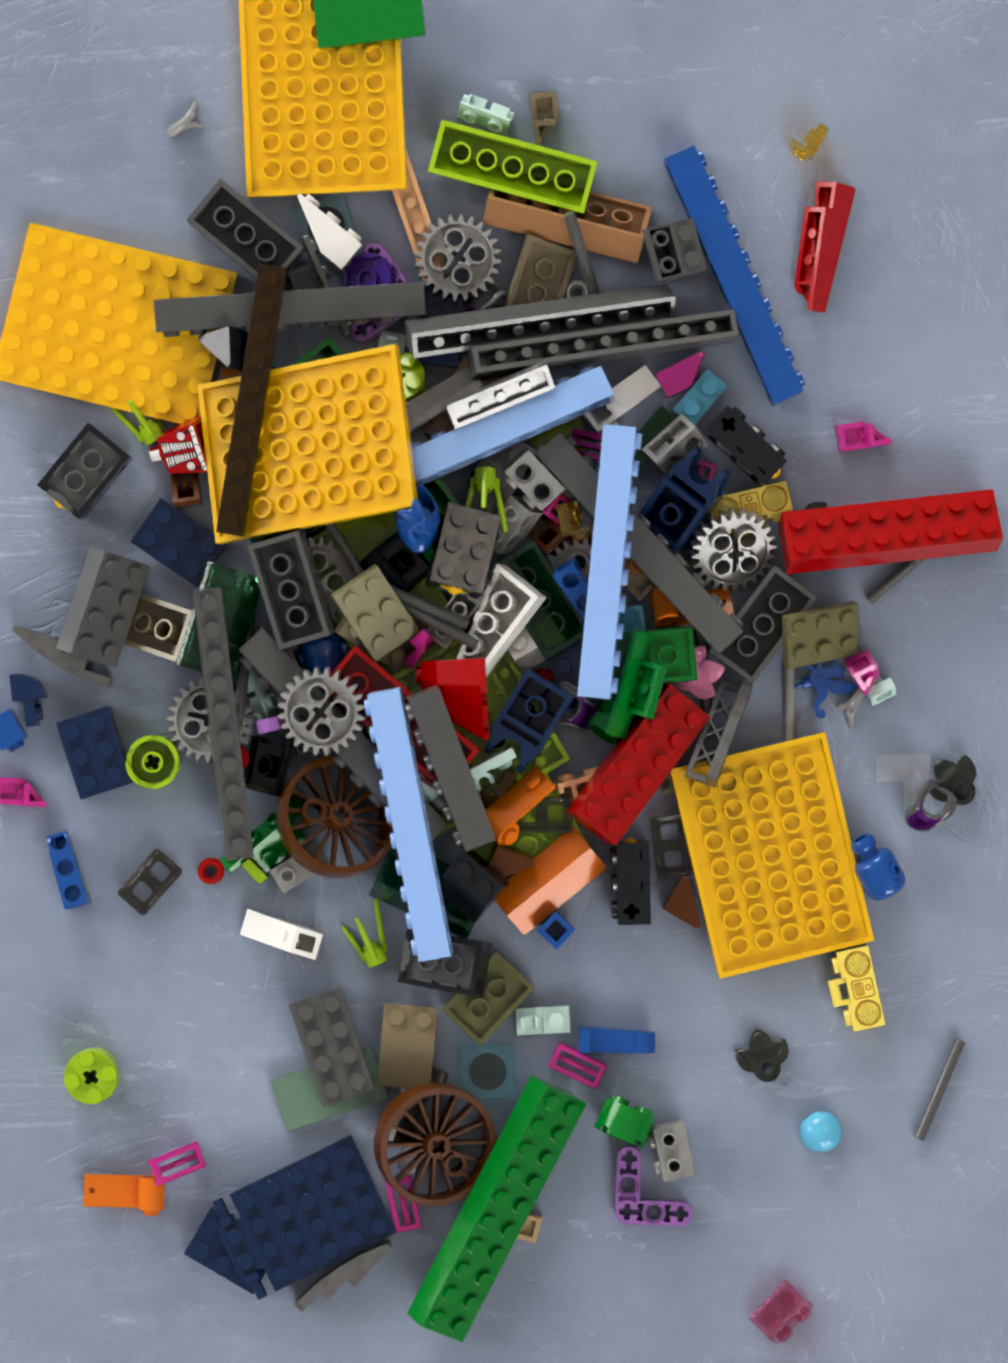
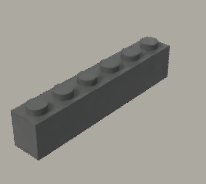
[404,685,496,852]

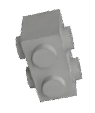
[648,1119,695,1182]

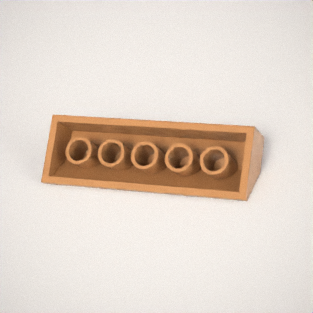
[482,189,652,264]

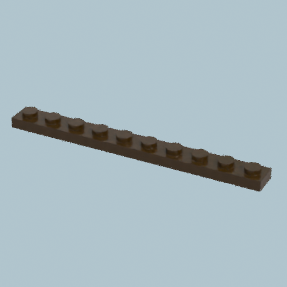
[216,264,287,537]

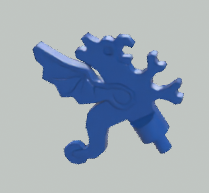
[795,660,858,719]

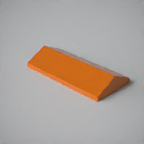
[495,826,607,935]

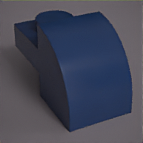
[9,674,48,727]

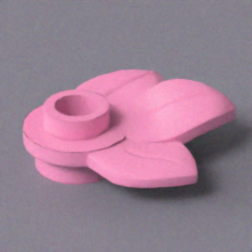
[673,646,725,699]

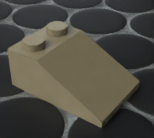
[124,594,199,668]
[377,1003,438,1088]

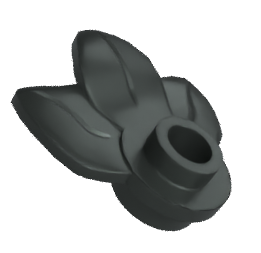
[929,755,977,805]
[735,1029,789,1082]

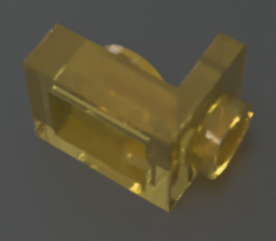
[788,124,829,161]
[557,501,594,540]

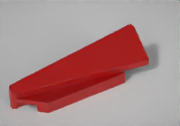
[794,182,855,313]

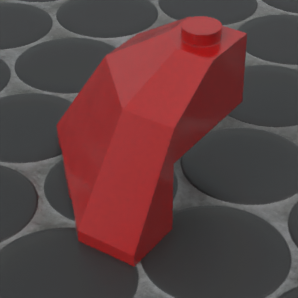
[415,658,489,740]

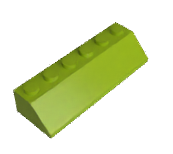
[428,120,598,214]

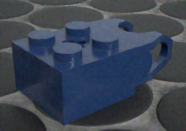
[638,446,731,552]
[484,668,576,773]

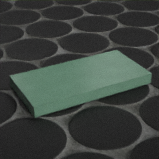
[270,1046,389,1132]

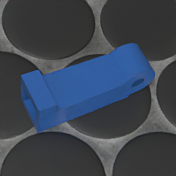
[553,557,588,622]
[47,830,92,909]
[579,1026,655,1053]

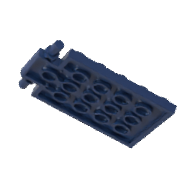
[213,1135,397,1300]

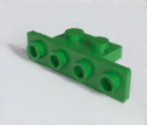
[606,630,668,739]
[220,791,310,873]

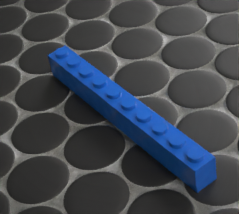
[664,146,805,406]

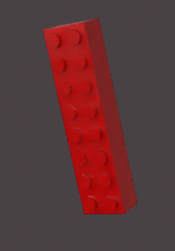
[778,489,1003,574]

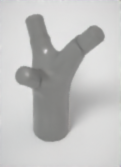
[166,101,202,139]
[836,688,865,728]

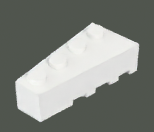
[456,563,547,678]

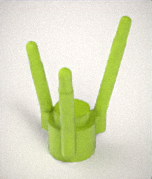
[108,400,165,446]
[465,467,508,533]
[341,898,389,968]

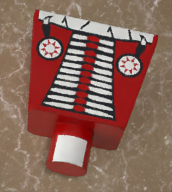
[149,416,207,474]

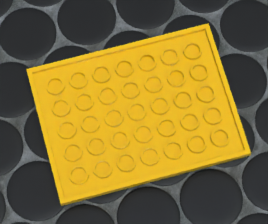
[239,0,408,199]
[0,223,238,425]
[197,344,418,544]
[670,732,875,979]

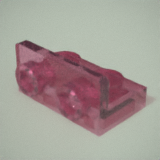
[749,1280,814,1344]

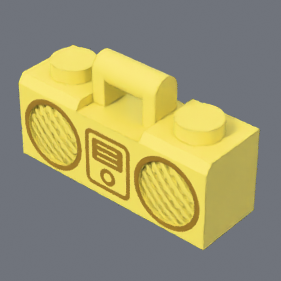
[710,481,793,538]
[828,944,885,1031]

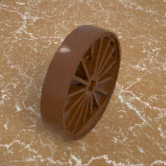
[276,755,394,879]
[374,1082,497,1206]

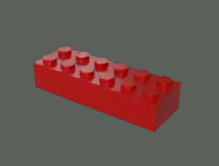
[320,645,480,781]
[566,684,711,846]

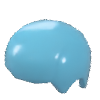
[799,1111,843,1152]

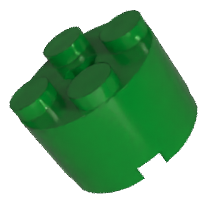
[593,1095,655,1149]

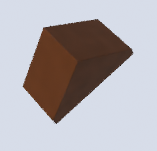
[171,473,204,509]
[527,514,567,555]
[486,841,535,877]
[662,874,701,928]

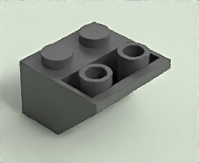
[642,218,707,282]

